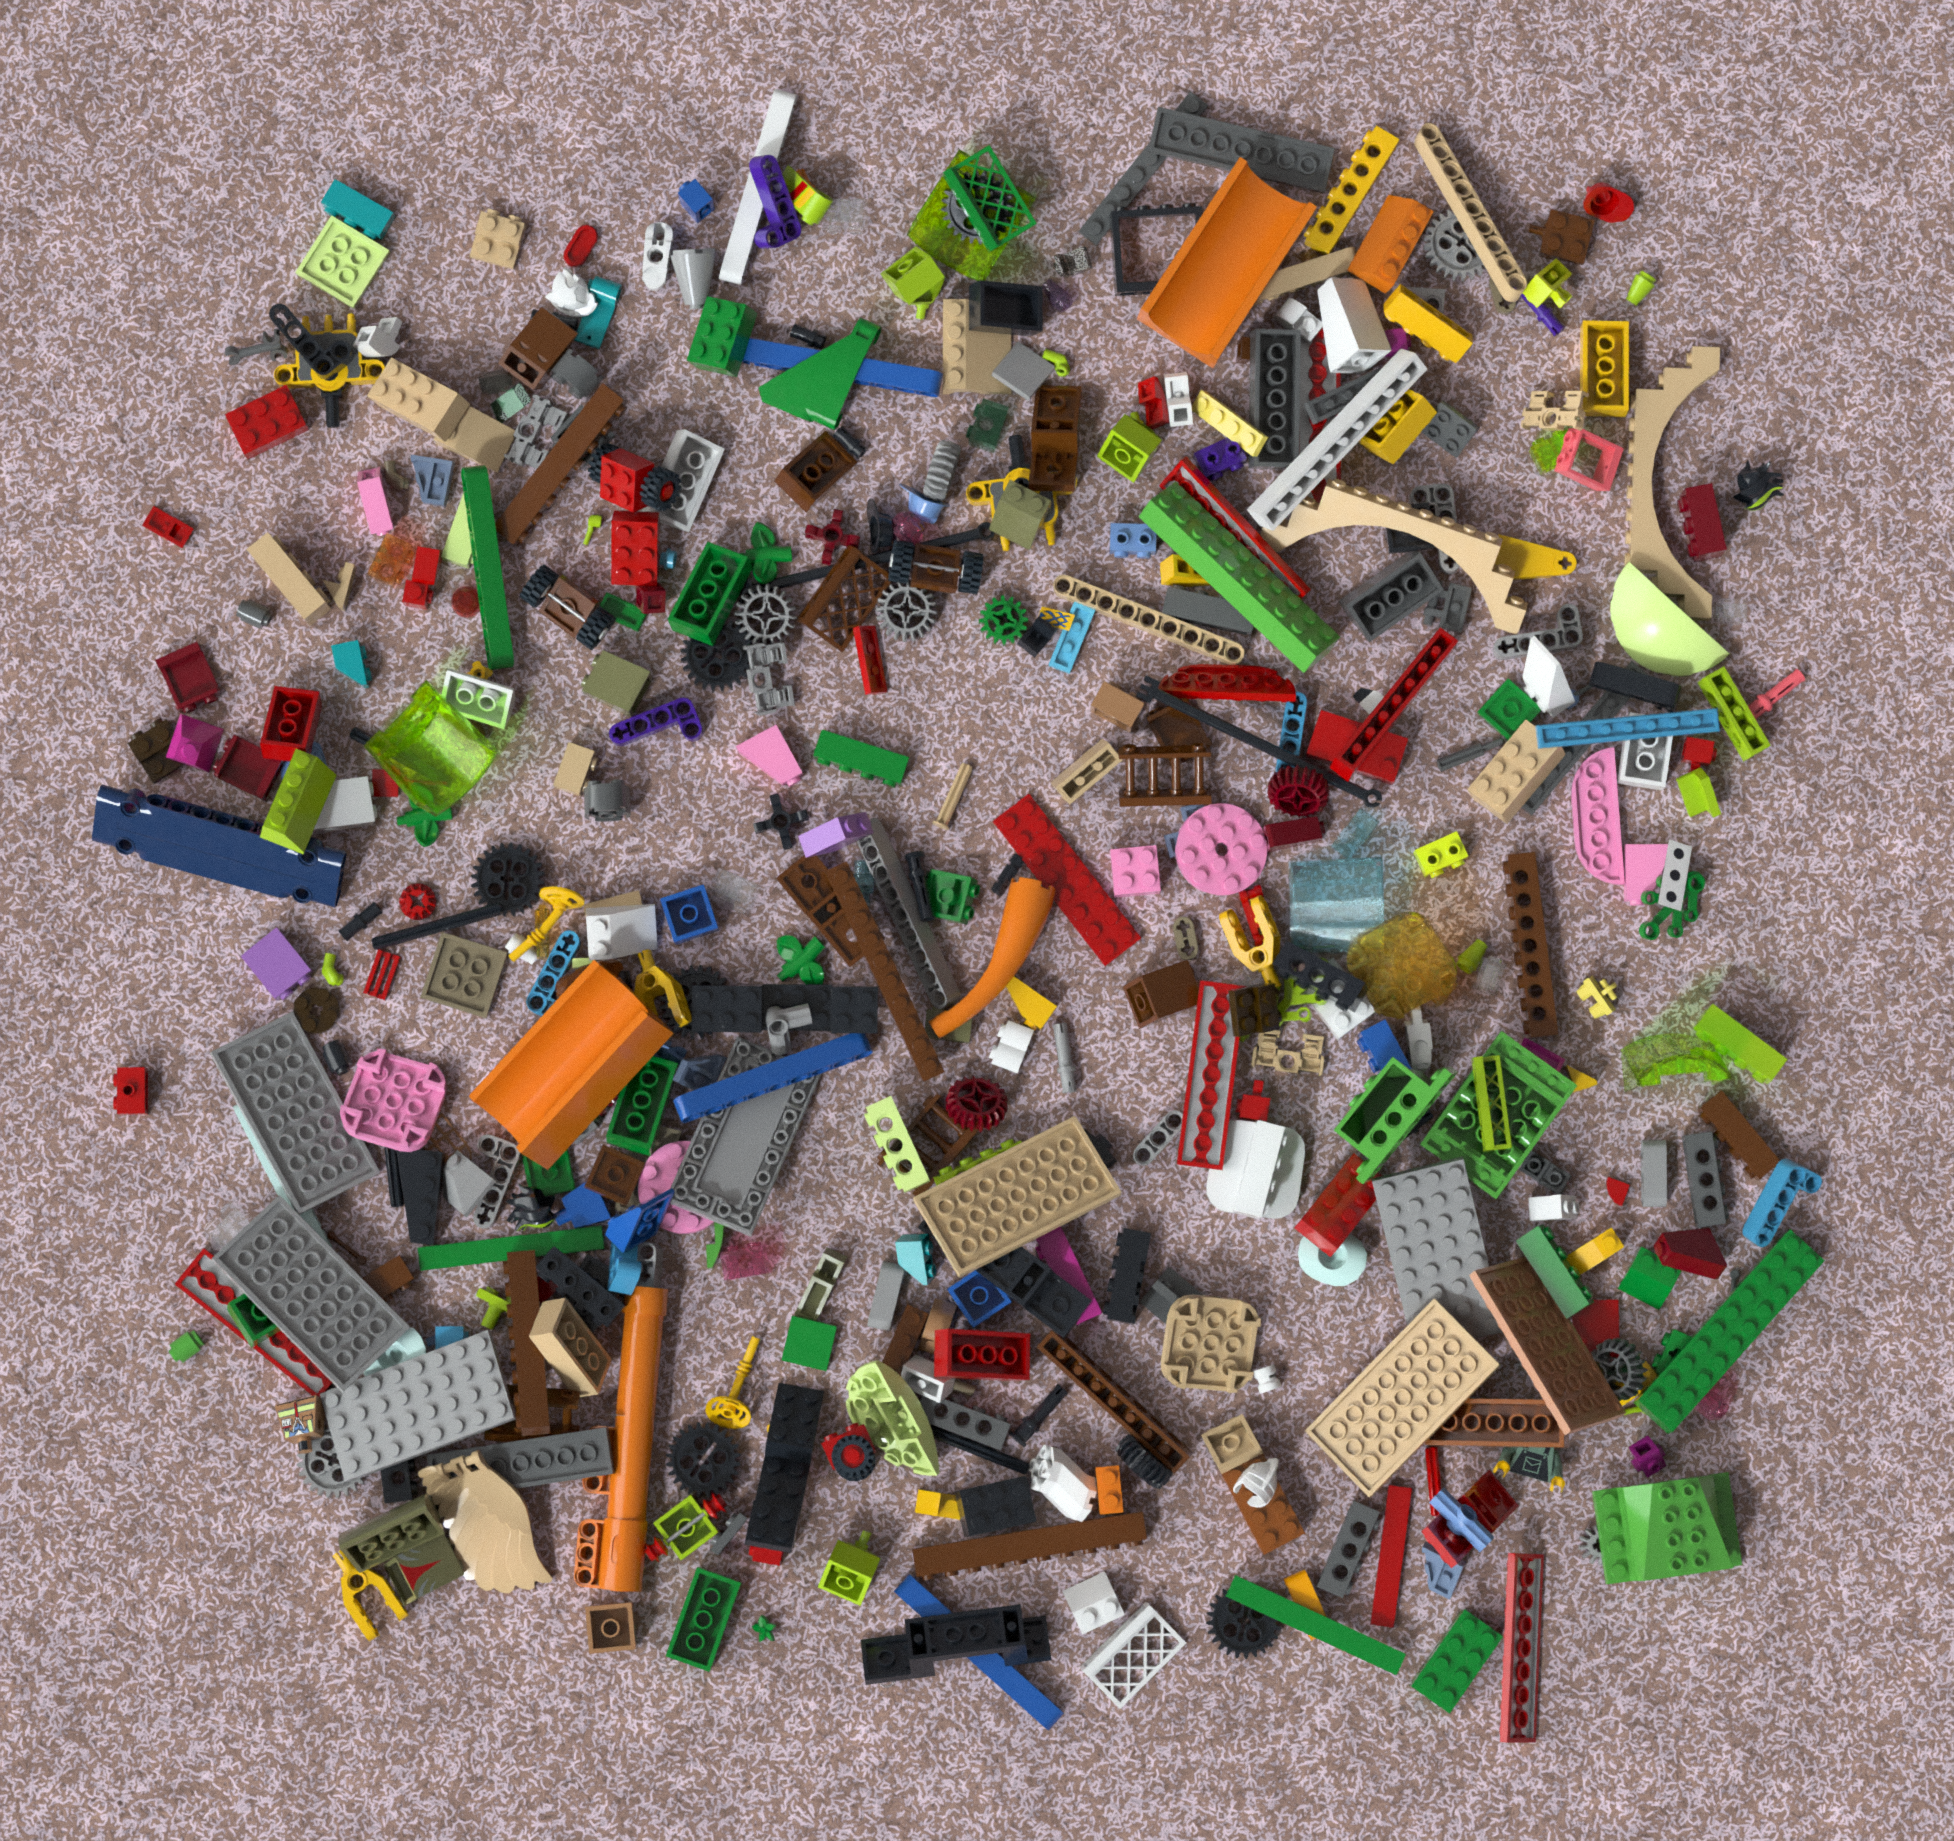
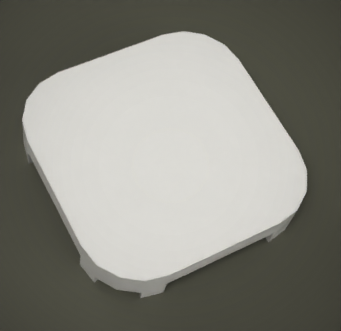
[1206,1120,1305,1219]

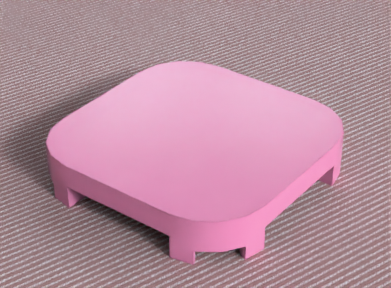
[340,1049,447,1152]

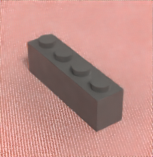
[1162,585,1253,636]

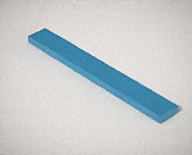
[1535,708,1720,749]

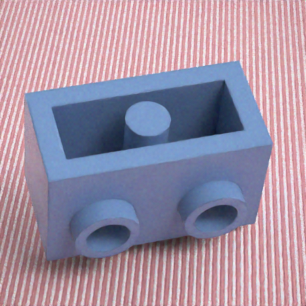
[1110,523,1156,559]

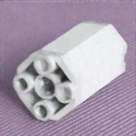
[1029,1445,1097,1522]

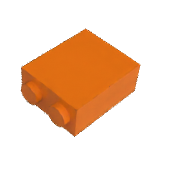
[1095,1465,1123,1515]

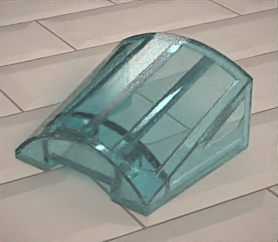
[1288,857,1384,954]

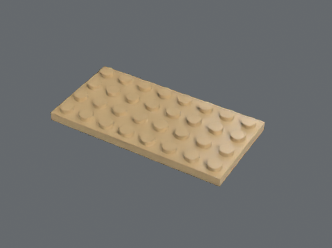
[913,1116,1122,1278]
[1305,1298,1501,1498]

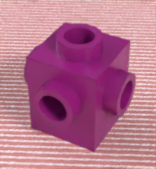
[1628,1435,1667,1478]

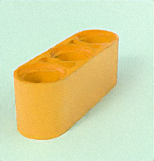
[1283,1569,1326,1641]

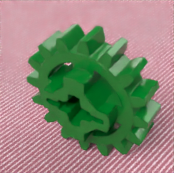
[979,595,1028,646]

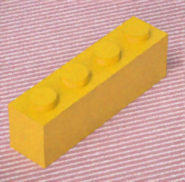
[1383,284,1473,363]

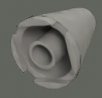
[670,248,716,309]

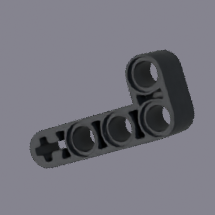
[269,304,354,380]
[1588,662,1682,713]

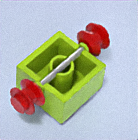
[644,1493,727,1562]

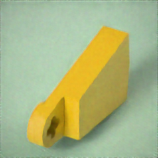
[1494,534,1577,580]

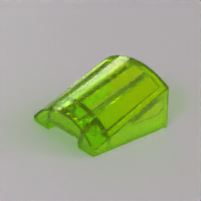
[907,149,1037,281]
[364,680,498,817]
[1621,1033,1731,1092]

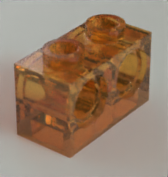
[367,533,415,588]

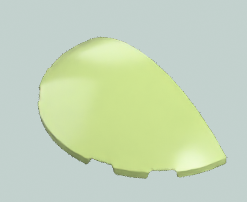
[1610,562,1730,676]
[846,1360,940,1476]

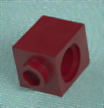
[636,583,666,614]

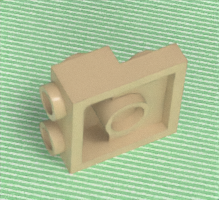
[469,209,526,270]
[1201,1414,1263,1474]

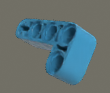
[1275,692,1307,772]
[526,930,581,1017]
[1742,1158,1822,1247]
[608,1214,642,1295]

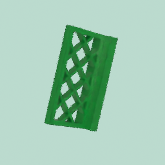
[942,145,1037,253]

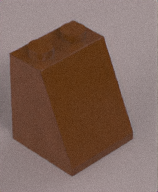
[1122,959,1199,1029]

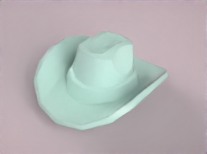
[1298,1234,1367,1286]
[364,1327,426,1376]

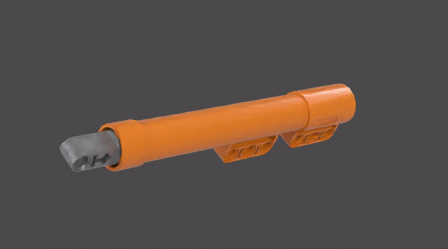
[574,1242,669,1592]

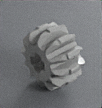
[1578,1525,1603,1565]

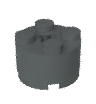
[551,349,604,400]
[584,780,631,822]

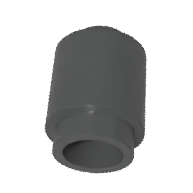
[236,599,272,629]

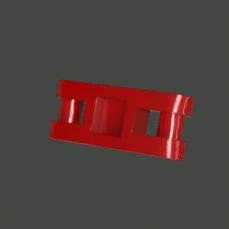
[1238,884,1264,947]

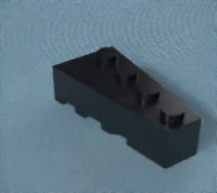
[397,1150,446,1245]
[1103,1228,1151,1325]

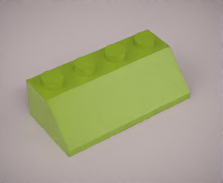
[260,749,337,854]
[1692,1004,1788,1084]

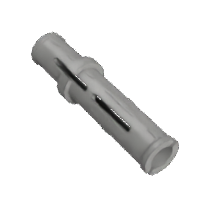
[1052,1023,1077,1094]

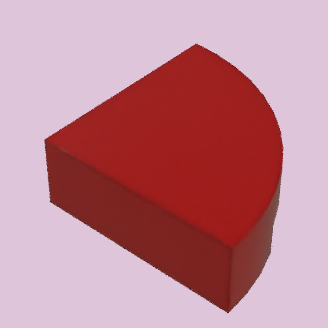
[1606,1177,1630,1206]

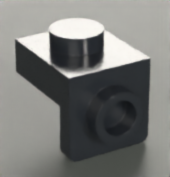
[1017,616,1056,658]

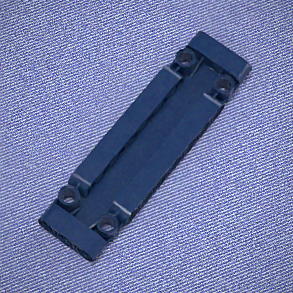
[92,784,347,908]

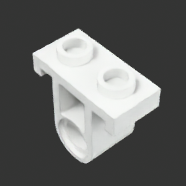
[1528,1195,1580,1221]

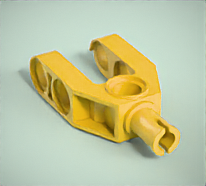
[1219,895,1282,987]
[634,949,692,1027]
[332,1550,409,1642]

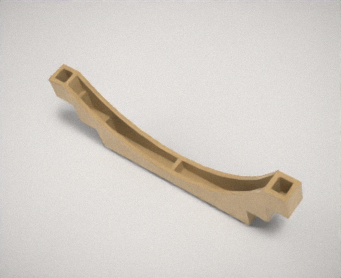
[1624,346,1720,622]
[1260,479,1528,635]

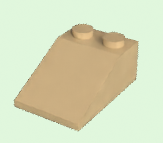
[433,406,515,473]

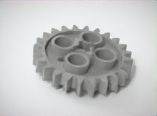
[1423,210,1494,282]
[296,1425,370,1499]

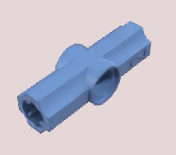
[1429,1487,1494,1552]

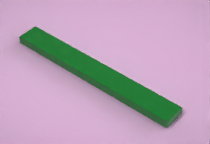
[417,1226,605,1271]
[1226,1575,1406,1676]

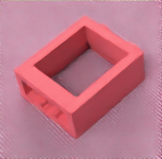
[1554,428,1624,491]

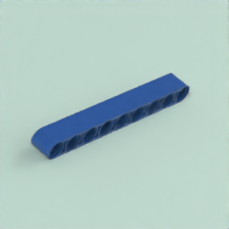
[742,338,943,397]
[673,1033,873,1123]
[894,1574,1064,1731]

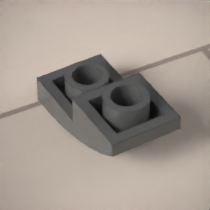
[1519,1150,1572,1195]

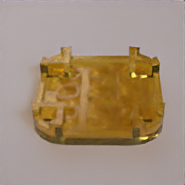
[1347,912,1457,1020]

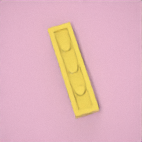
[1192,390,1268,457]

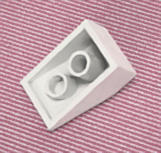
[1523,636,1575,718]
[586,904,658,960]
[1296,958,1376,1040]

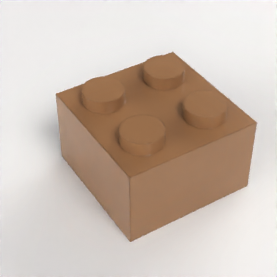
[1090,681,1145,733]
[585,1602,638,1654]

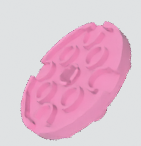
[1175,803,1267,896]
[638,1141,714,1234]

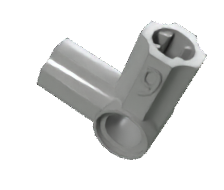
[764,1003,812,1055]

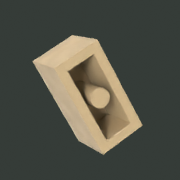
[553,742,598,797]

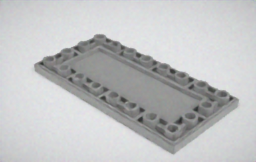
[670,1037,821,1237]

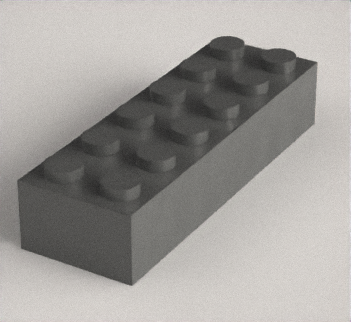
[1248,329,1301,470]

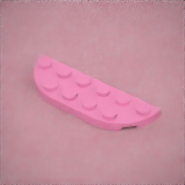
[1571,747,1625,885]

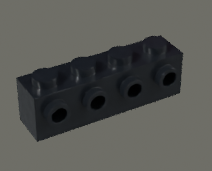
[536,1246,627,1328]

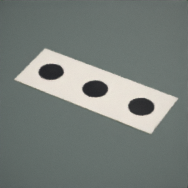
[1658,839,1692,911]

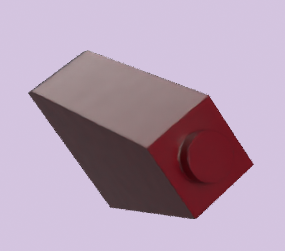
[1263,816,1326,853]
[1653,1228,1728,1279]

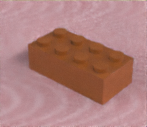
[1219,1453,1305,1555]

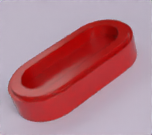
[563,225,598,268]

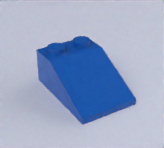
[605,1188,675,1254]

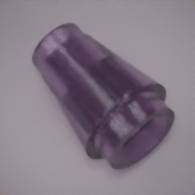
[1042,279,1073,313]

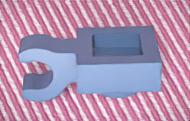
[653,1040,687,1065]

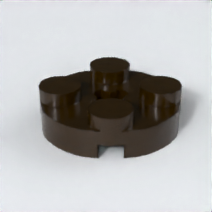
[293,987,340,1034]

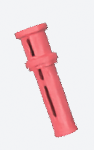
[1748,669,1805,721]

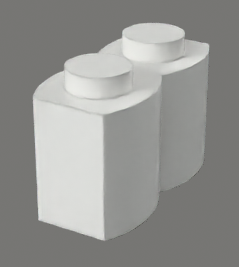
[989,1020,1034,1074]

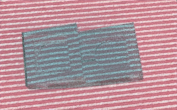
[1331,808,1380,860]

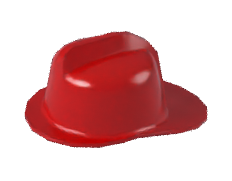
[1583,182,1634,223]

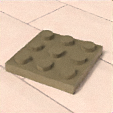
[420,932,508,1019]

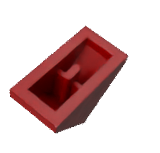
[412,546,443,585]

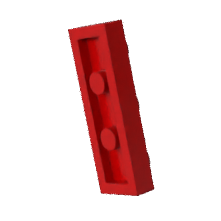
[853,625,888,695]

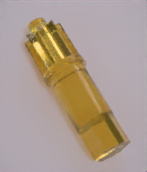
[534,904,550,960]

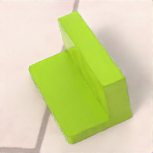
[1676,767,1721,818]

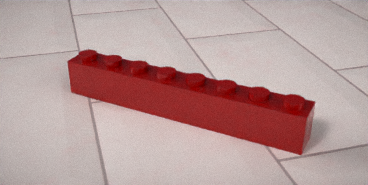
[1330,627,1458,781]

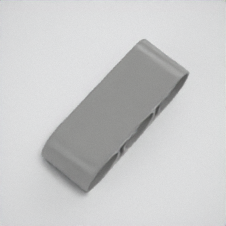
[1133,1110,1183,1166]
[1641,1140,1667,1207]
[867,1261,905,1332]

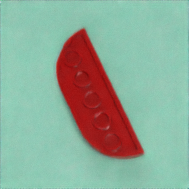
[1158,664,1296,702]

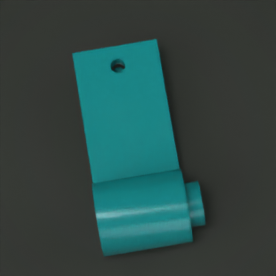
[574,276,622,350]

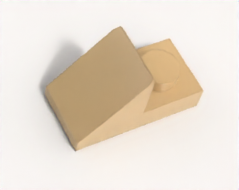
[323,562,357,611]

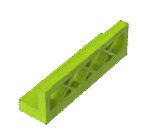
[1471,1055,1512,1152]

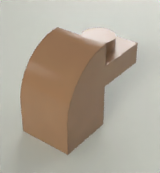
[919,1298,957,1354]

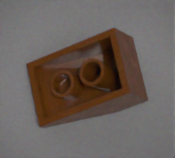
[774,431,858,513]

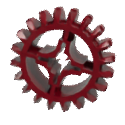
[1267,764,1330,819]
[946,1075,1008,1133]

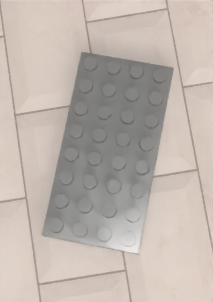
[210,1011,380,1215]
[1371,1157,1503,1339]
[211,1195,410,1393]
[320,1330,516,1482]

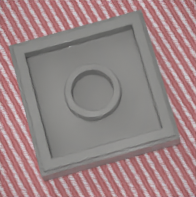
[991,341,1055,401]

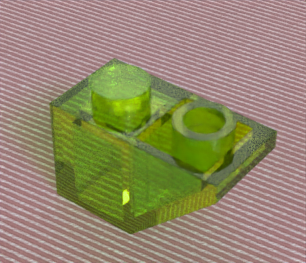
[1528,428,1568,475]

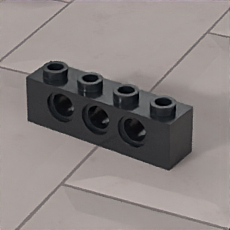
[1272,940,1369,1013]
[380,1458,418,1503]

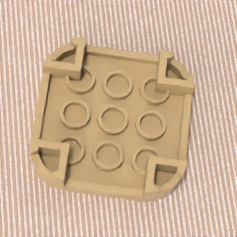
[1161,1294,1261,1393]

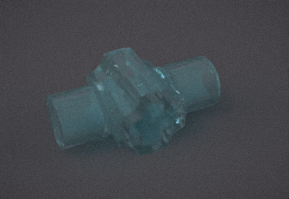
[853,860,874,907]

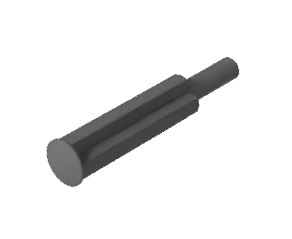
[1436,738,1504,772]

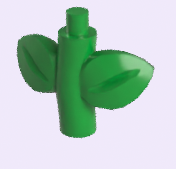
[739,522,792,584]
[396,783,453,847]
[777,935,826,984]

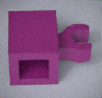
[1383,328,1411,359]

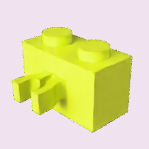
[1523,258,1572,308]

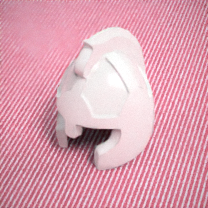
[545,267,598,317]
[1233,1458,1279,1507]

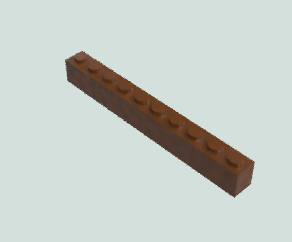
[824,861,944,1082]
[912,1511,1147,1581]

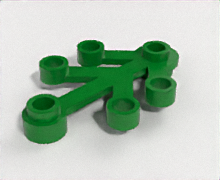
[1639,871,1705,940]

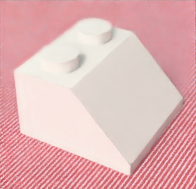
[1063,1571,1125,1634]

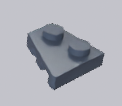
[410,455,455,507]
[673,1054,727,1091]
[1422,1542,1466,1600]

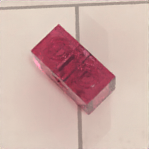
[720,1241,771,1281]

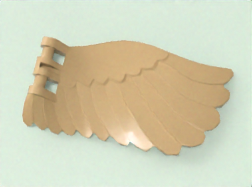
[418,1450,553,1594]

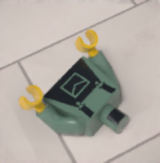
[1493,1447,1565,1493]

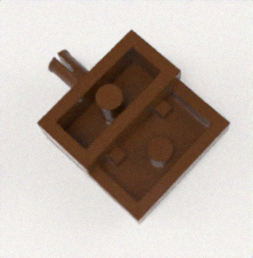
[1528,209,1595,265]

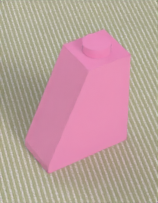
[357,467,393,536]
[736,725,803,787]
[1623,844,1668,906]

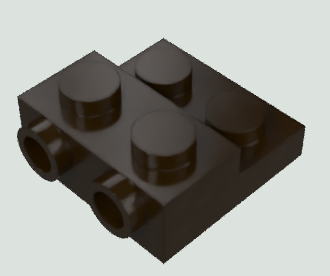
[127,718,185,784]
[1228,983,1282,1037]

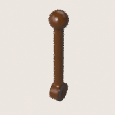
[327,1231,367,1265]

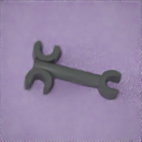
[225,328,288,365]

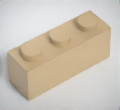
[1050,738,1122,804]

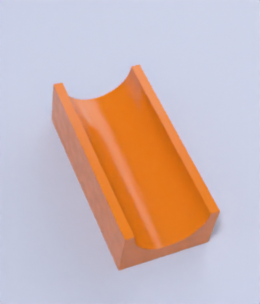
[1137,157,1317,368]
[469,960,674,1170]

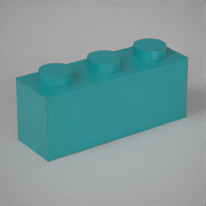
[321,179,396,240]

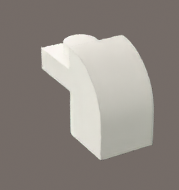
[1273,298,1323,343]
[353,317,402,358]
[1164,372,1193,427]

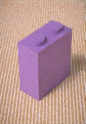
[798,812,874,858]
[241,927,313,1001]

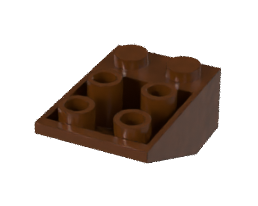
[498,307,579,390]

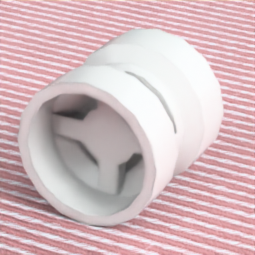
[1253,1364,1281,1394]

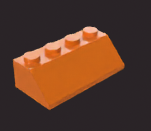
[1347,195,1434,294]

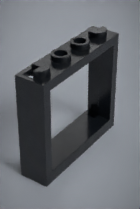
[1109,203,1202,296]

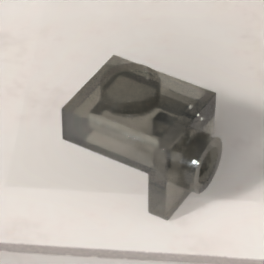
[1054,246,1093,278]

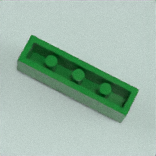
[813,730,909,788]
[1516,1224,1594,1319]

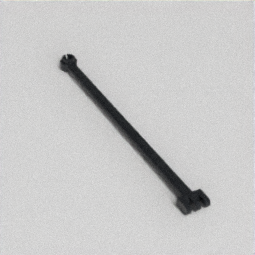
[739,522,995,604]
[1136,676,1382,808]

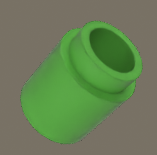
[169,1330,205,1363]

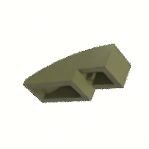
[794,1247,847,1320]

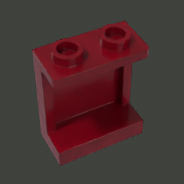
[155,642,222,714]
[213,734,285,801]

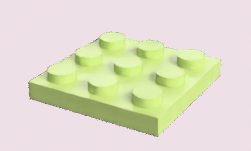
[295,215,390,309]

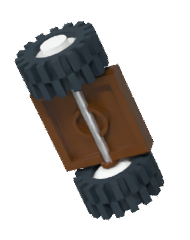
[888,540,984,595]
[520,564,616,650]

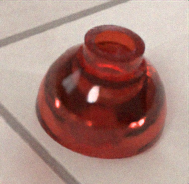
[451,586,480,618]

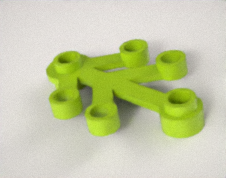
[1276,958,1329,1026]

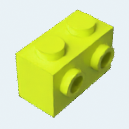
[1413,831,1468,879]

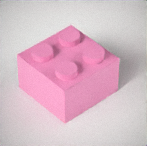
[1110,845,1161,898]

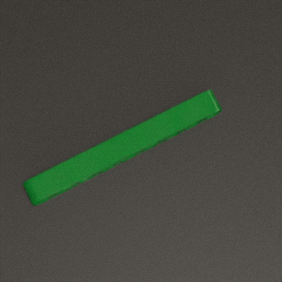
[461,465,514,670]

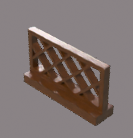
[796,545,892,653]

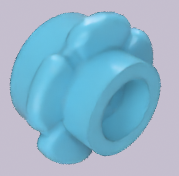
[660,548,677,570]

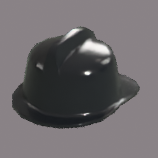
[867,498,897,553]

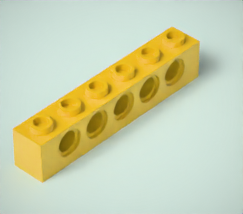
[1304,125,1400,256]

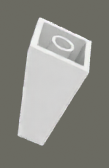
[1317,277,1392,374]
[312,776,377,835]

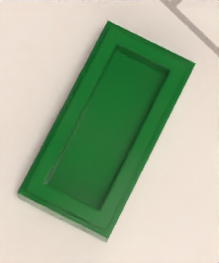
[599,592,647,632]

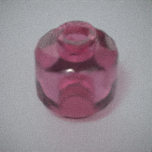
[893,511,925,545]
[1694,1386,1729,1420]

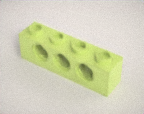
[864,1096,930,1193]

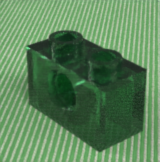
[966,398,1009,454]

